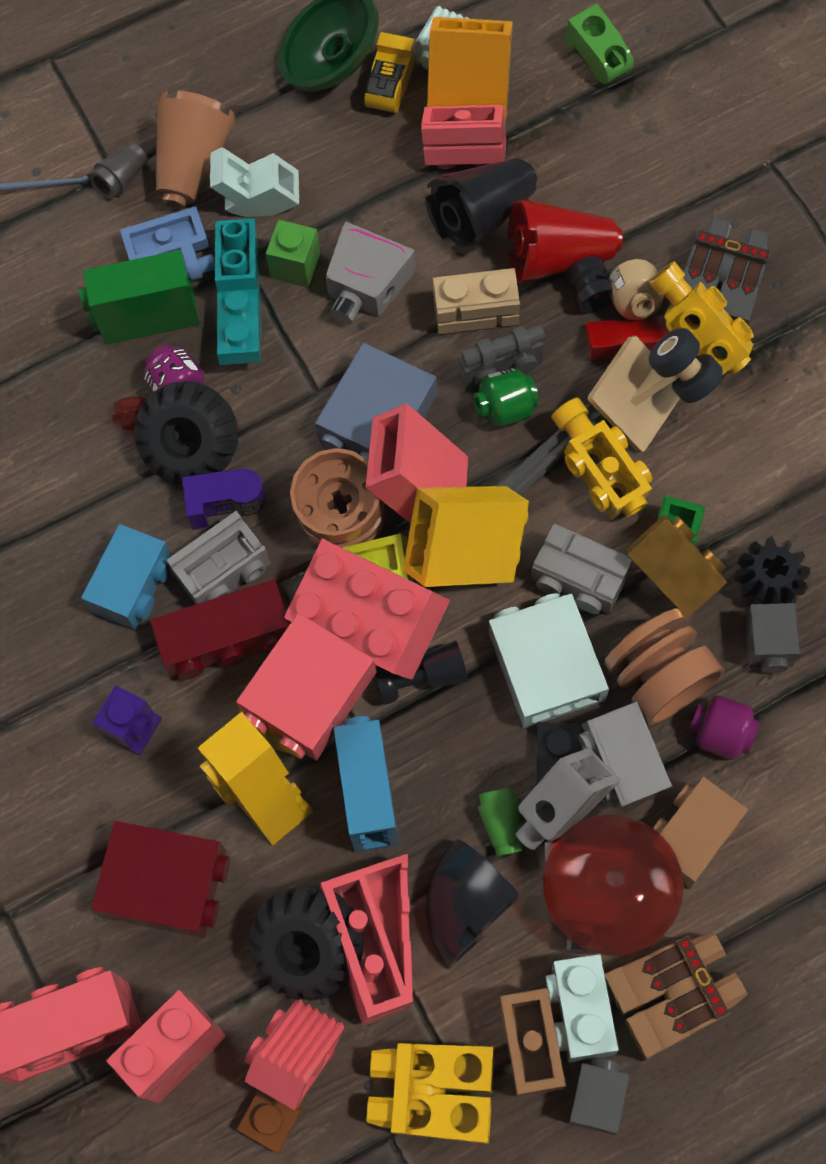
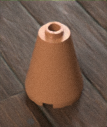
[156,91,236,209]

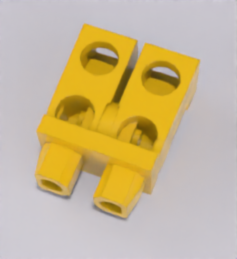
[366,1043,495,1145]

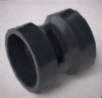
[565,256,613,313]

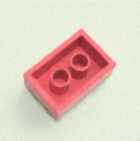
[284,538,450,680]
[0,967,142,1085]

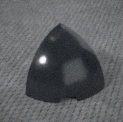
[426,839,518,969]

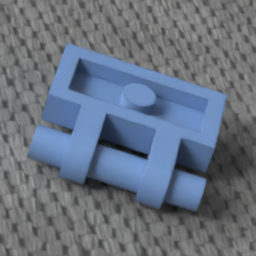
[120,206,215,281]

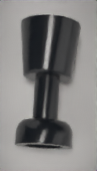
[375,640,469,705]

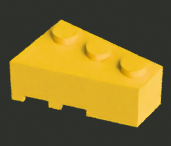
[198,712,314,846]

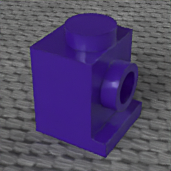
[93,685,162,756]

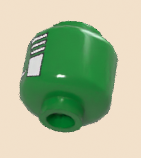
[473,368,538,427]

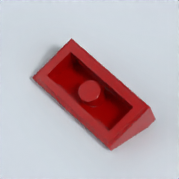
[585,315,669,362]

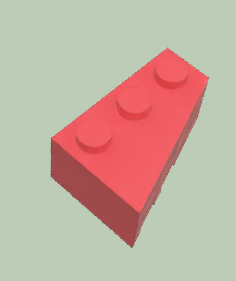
[319,853,413,1026]

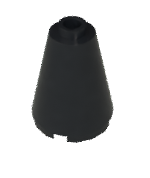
[425,158,537,254]

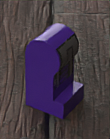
[182,469,266,530]

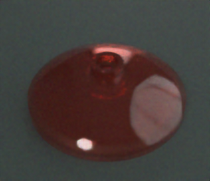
[543,815,684,956]

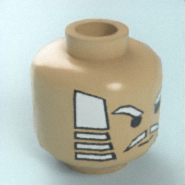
[608,259,666,321]

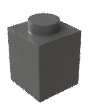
[745,603,800,673]
[568,1057,629,1135]

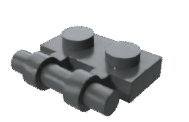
[460,324,546,391]

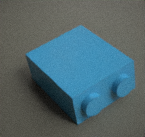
[334,716,399,853]

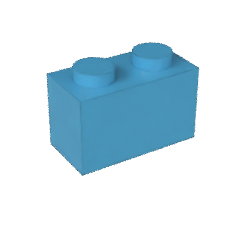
[81,524,172,631]

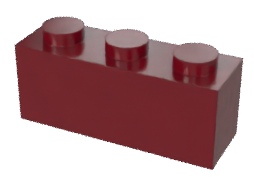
[150,579,290,680]

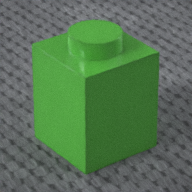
[266,219,321,288]

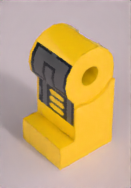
[365,32,416,113]

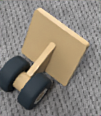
[588,328,723,452]

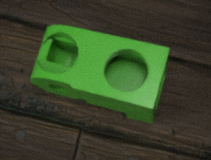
[564,3,634,84]

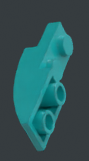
[215,218,262,365]

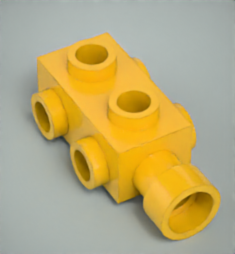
[649,261,754,375]
[551,397,652,520]

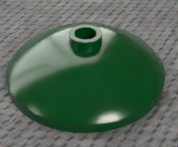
[278,0,379,92]

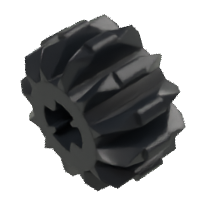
[734,536,811,604]

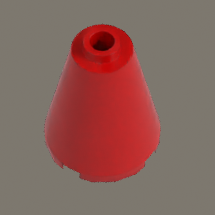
[507,199,623,282]

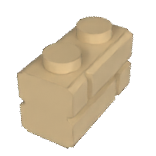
[433,268,520,334]

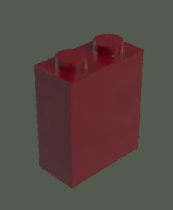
[91,820,230,939]

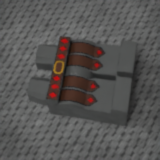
[683,217,770,325]

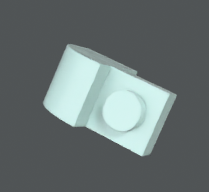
[210,147,299,217]

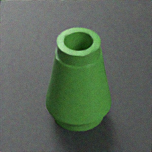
[477,787,523,856]

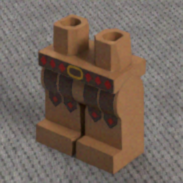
[604,933,748,1062]

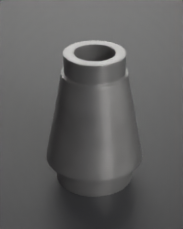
[90,143,148,199]

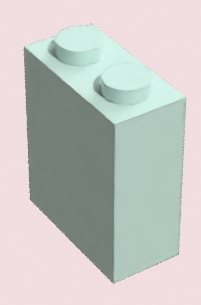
[489,593,609,729]

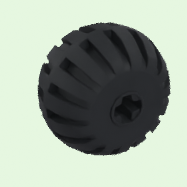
[135,381,238,485]
[249,884,364,1001]

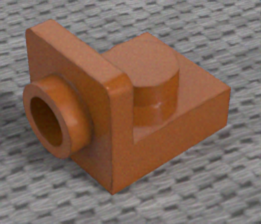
[237,1090,307,1154]

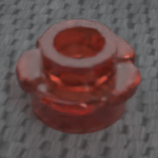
[111,397,146,430]

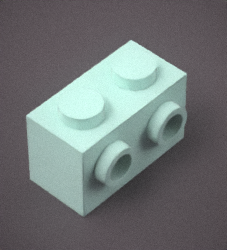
[545,954,618,1063]

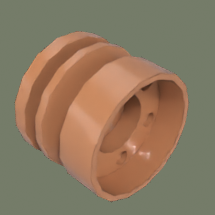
[290,448,387,547]
[604,608,725,725]

